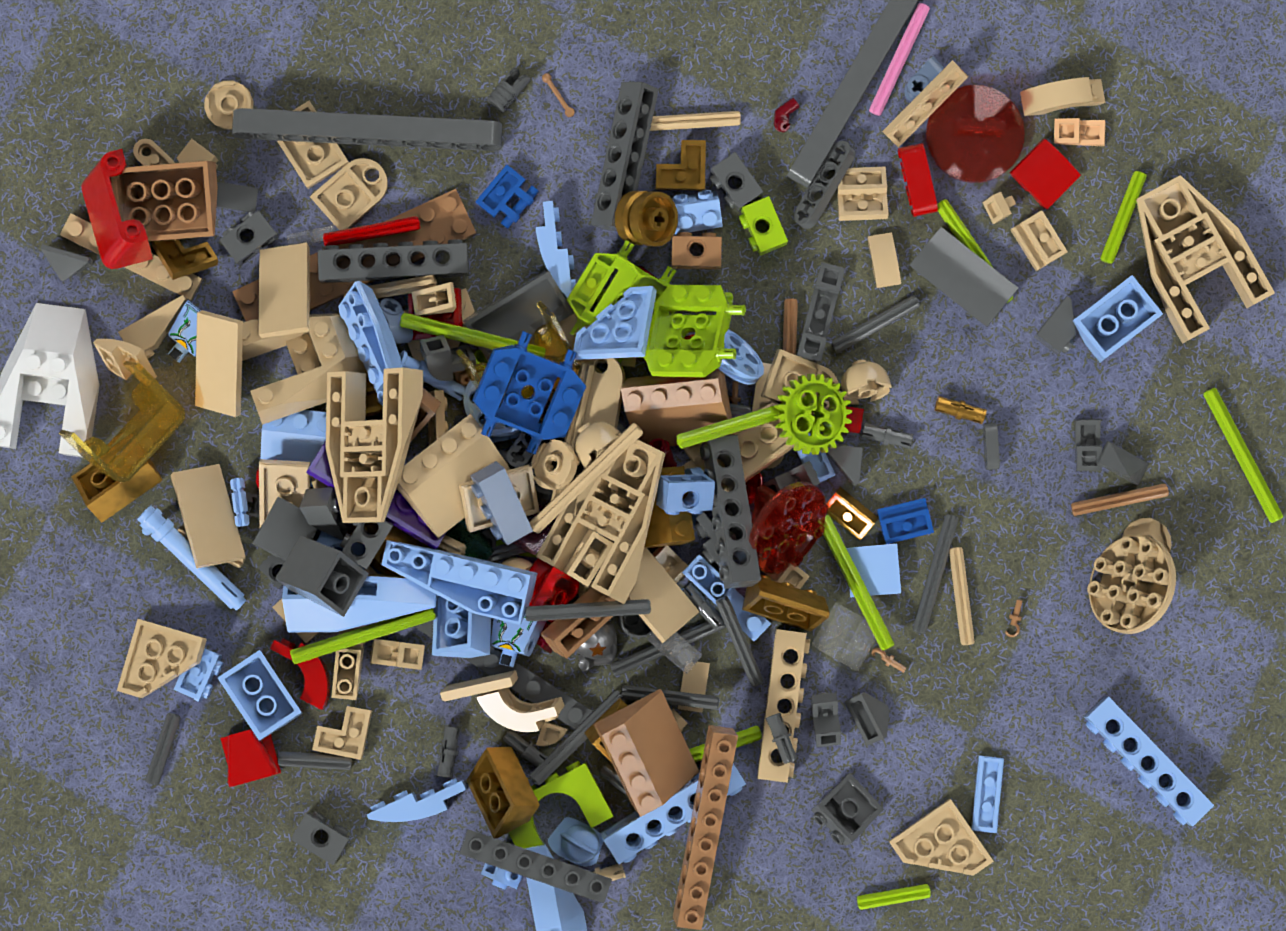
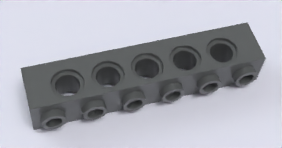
[591,82,659,231]
[318,239,470,283]
[700,435,761,589]
[458,829,612,903]

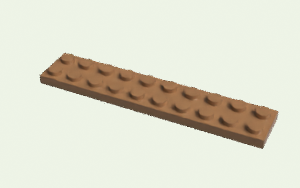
[232,189,477,321]

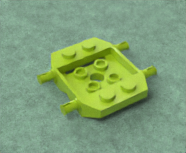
[566,240,677,364]
[630,285,746,377]

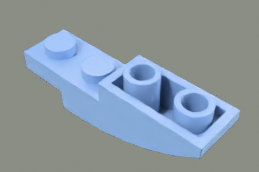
[536,201,576,299]
[682,555,771,642]
[367,778,467,822]

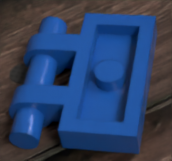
[475,164,539,229]

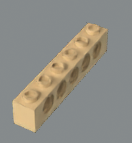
[757,629,810,783]

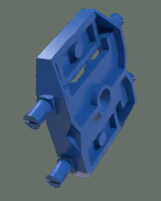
[472,331,586,455]

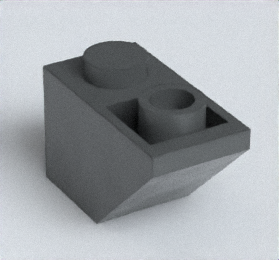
[299,487,352,540]

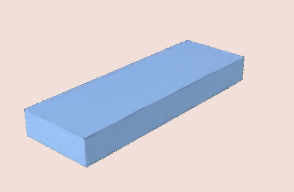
[971,755,1004,833]

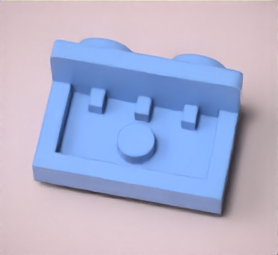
[671,190,723,235]
[173,648,223,702]

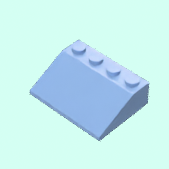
[261,410,367,487]

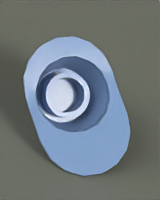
[548,817,604,867]

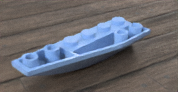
[338,281,402,406]
[382,540,537,625]
[282,576,437,633]

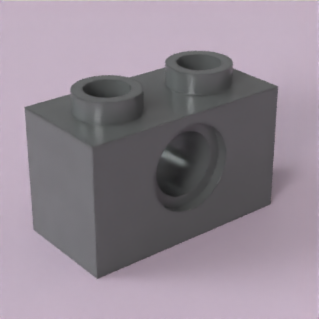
[710,152,763,212]
[220,210,279,267]
[290,811,351,865]

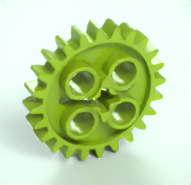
[774,374,852,455]

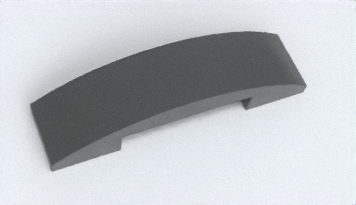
[797,262,845,363]

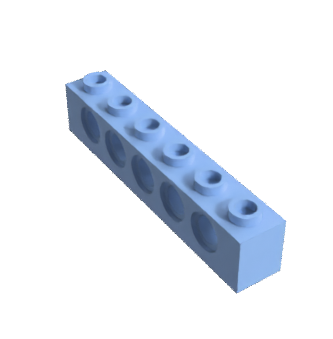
[1084,696,1214,826]
[600,763,746,864]

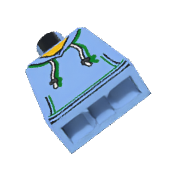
[168,300,201,363]
[491,616,546,668]

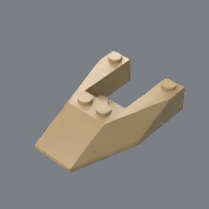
[1136,175,1275,344]
[242,313,368,425]
[326,367,423,523]
[536,439,665,604]

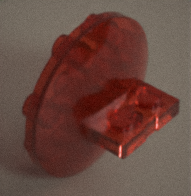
[926,85,1025,183]
[749,482,828,574]

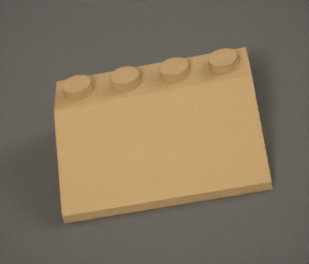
[397,414,510,539]

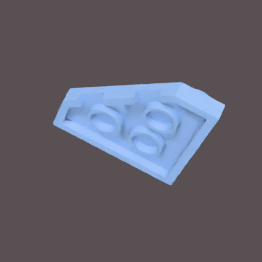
[573,286,657,360]

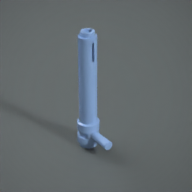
[137,505,246,610]

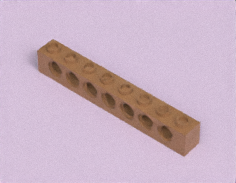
[673,725,738,930]

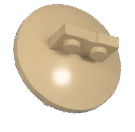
[1087,535,1176,634]

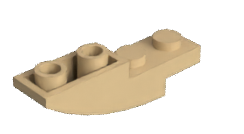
[331,625,366,700]

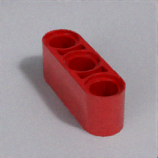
[898,143,938,217]

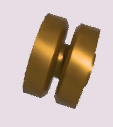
[615,191,678,246]

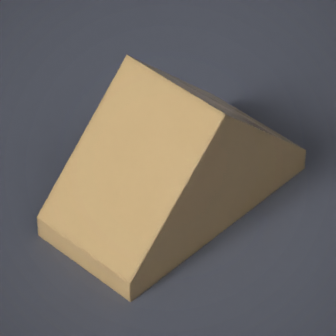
[412,282,456,316]

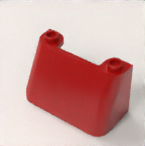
[81,149,153,269]

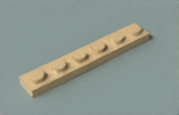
[60,214,203,301]

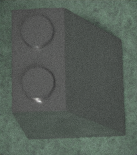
[275,536,369,617]

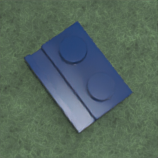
[877,498,934,544]

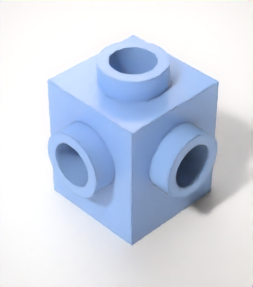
[481,863,523,890]

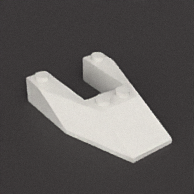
[0,303,100,458]

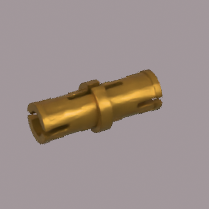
[934,396,986,424]

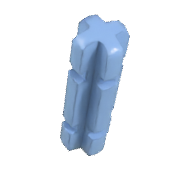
[230,478,250,527]

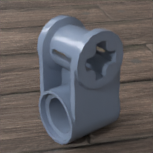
[904,56,944,102]
[380,298,413,344]

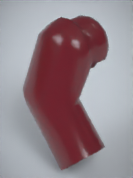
[773,98,800,132]

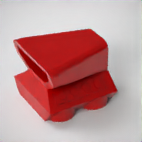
[529,558,579,623]
[220,729,281,787]

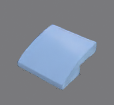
[846,544,901,598]

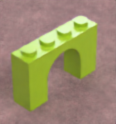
[509,761,614,849]

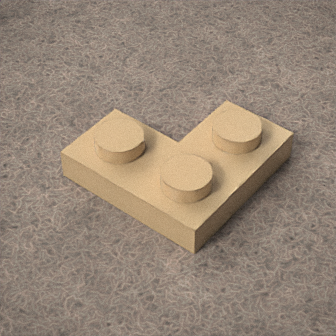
[312,706,372,760]

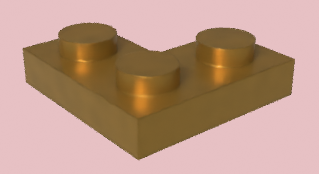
[656,140,706,191]
[152,239,218,280]

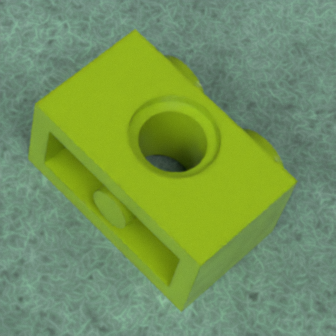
[739,196,788,256]

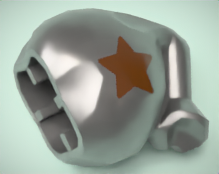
[576,621,617,671]

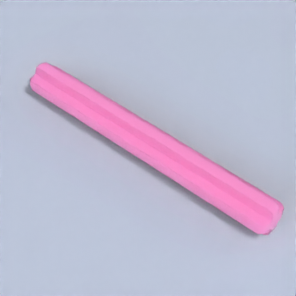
[869,3,930,116]

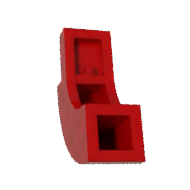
[270,638,330,710]

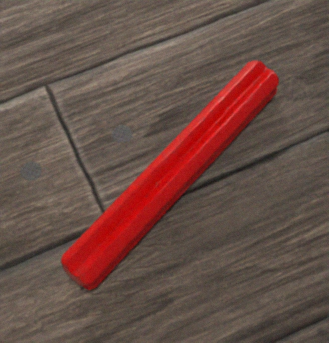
[323,216,420,246]

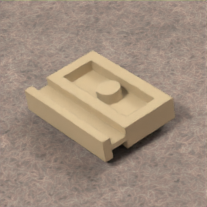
[1011,210,1068,271]

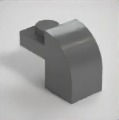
[420,335,477,381]
[763,461,820,507]
[811,693,841,748]

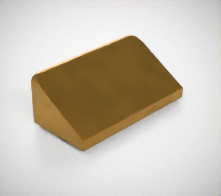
[822,487,878,540]

